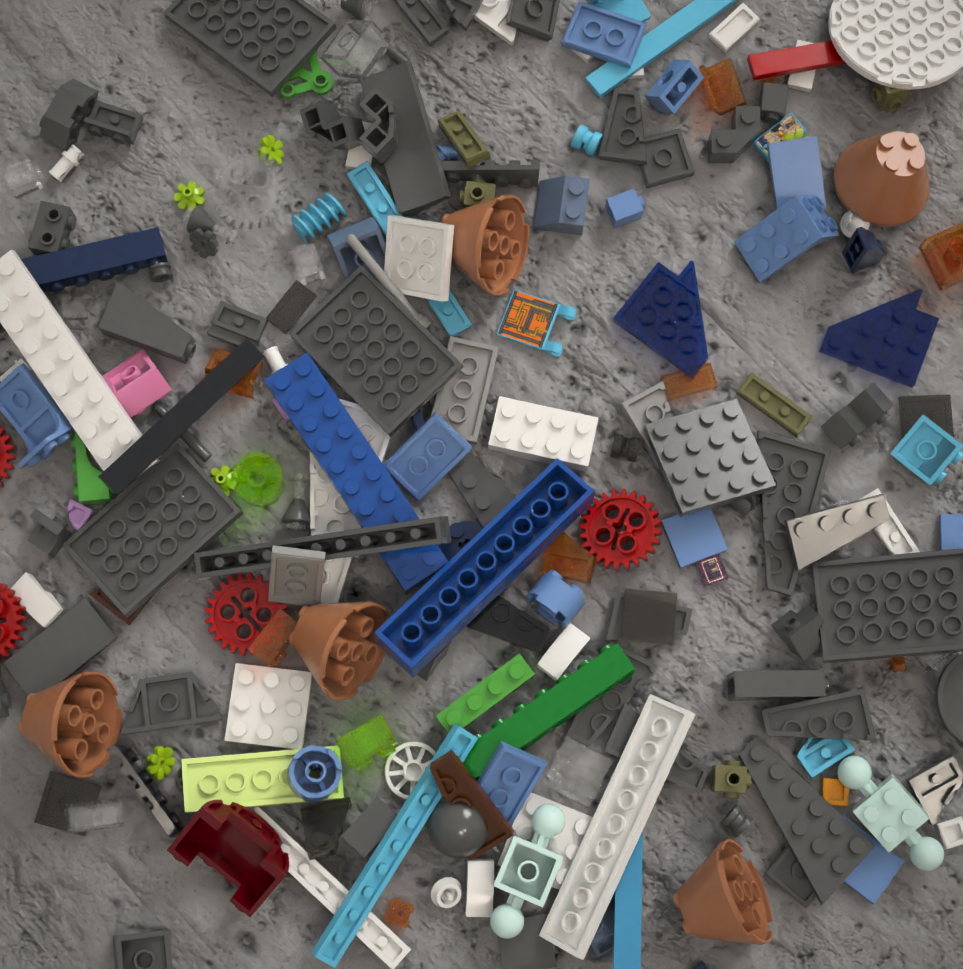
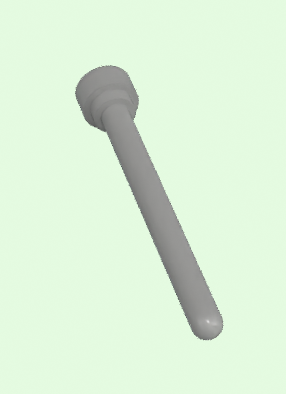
[346,234,432,328]

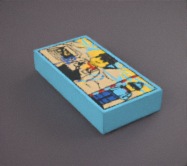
[753,113,807,162]

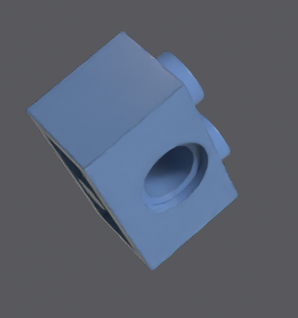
[644,60,704,114]

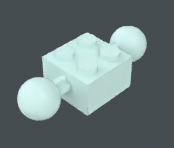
[837,756,944,871]
[490,804,565,939]

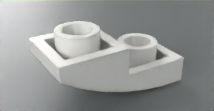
[11,572,64,628]
[537,623,590,681]
[465,859,494,917]

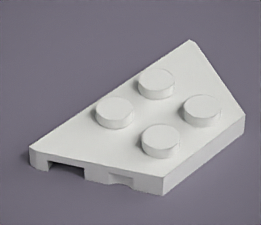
[474,0,517,46]

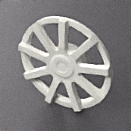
[385,742,436,800]

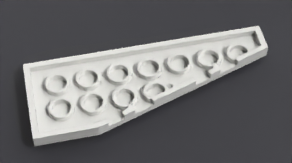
[309,398,391,604]

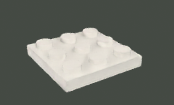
[384,215,454,302]
[224,663,313,749]
[497,792,593,890]

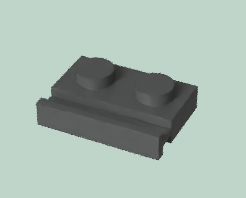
[207,301,268,347]

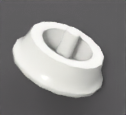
[840,210,870,238]
[431,877,462,908]

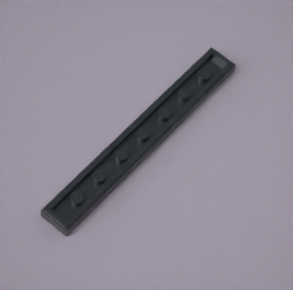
[98,338,265,496]

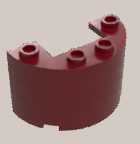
[167,800,289,917]

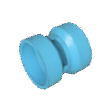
[571,124,603,157]

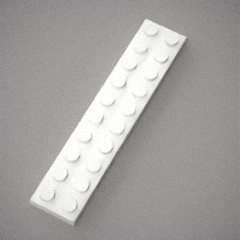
[0,250,160,478]
[539,694,696,960]

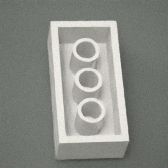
[488,396,598,472]

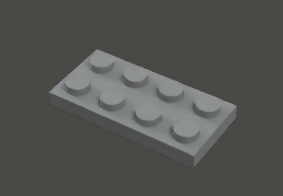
[431,336,499,444]

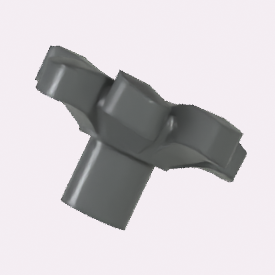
[190,228,218,258]

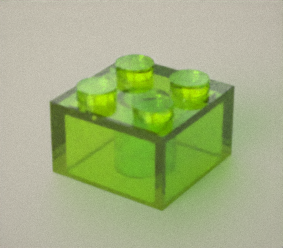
[335,714,399,772]

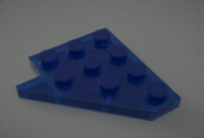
[613,260,708,379]
[818,289,939,388]

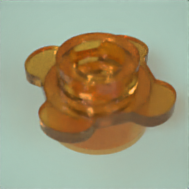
[384,898,414,928]

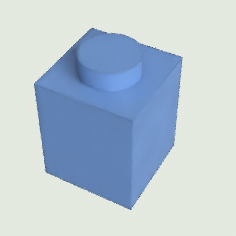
[605,189,645,229]

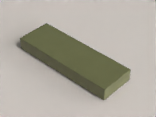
[437,111,491,168]
[736,372,813,437]

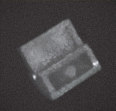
[542,735,613,809]

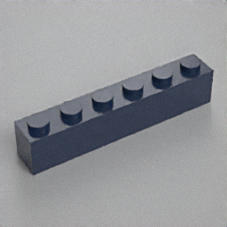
[21,227,168,292]

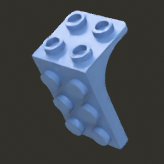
[734,195,839,283]
[0,363,74,469]

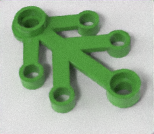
[280,50,333,100]

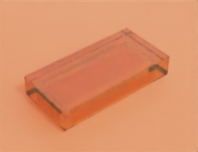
[662,363,718,401]

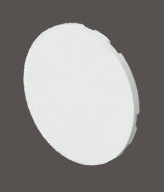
[828,0,963,90]

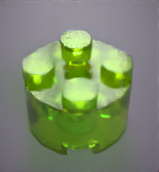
[231,452,286,507]

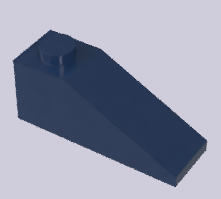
[842,227,884,274]

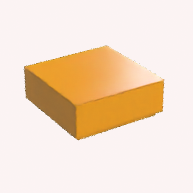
[821,778,849,806]

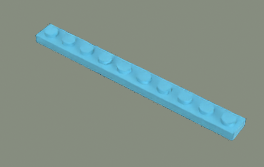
[311,723,478,968]

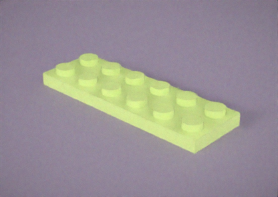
[181,745,344,813]

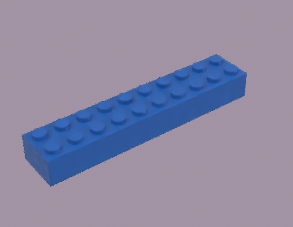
[265,353,448,595]
[374,458,595,677]

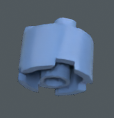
[525,569,585,629]
[287,745,342,802]

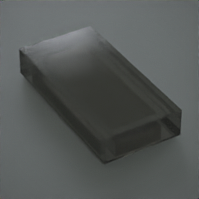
[266,280,317,334]

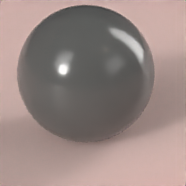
[427,797,489,858]

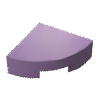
[68,499,94,531]

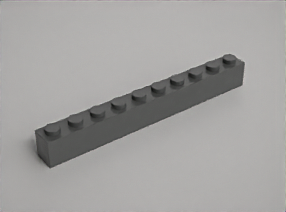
[194,516,452,579]

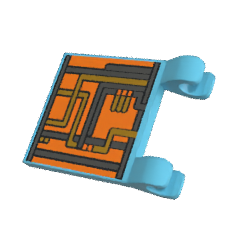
[497,289,576,357]

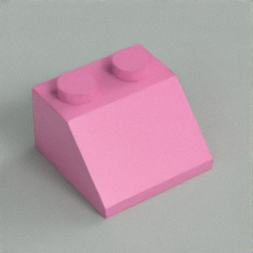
[102,349,172,418]

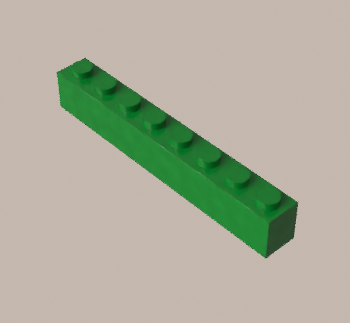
[463,643,637,781]

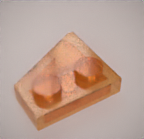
[541,532,597,584]

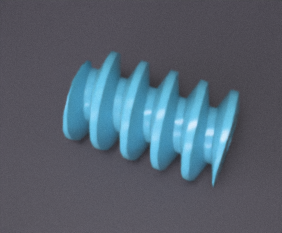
[291,192,347,244]

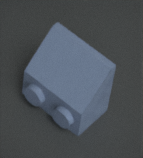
[533,175,590,235]
[327,217,386,280]

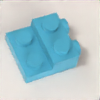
[890,414,963,486]

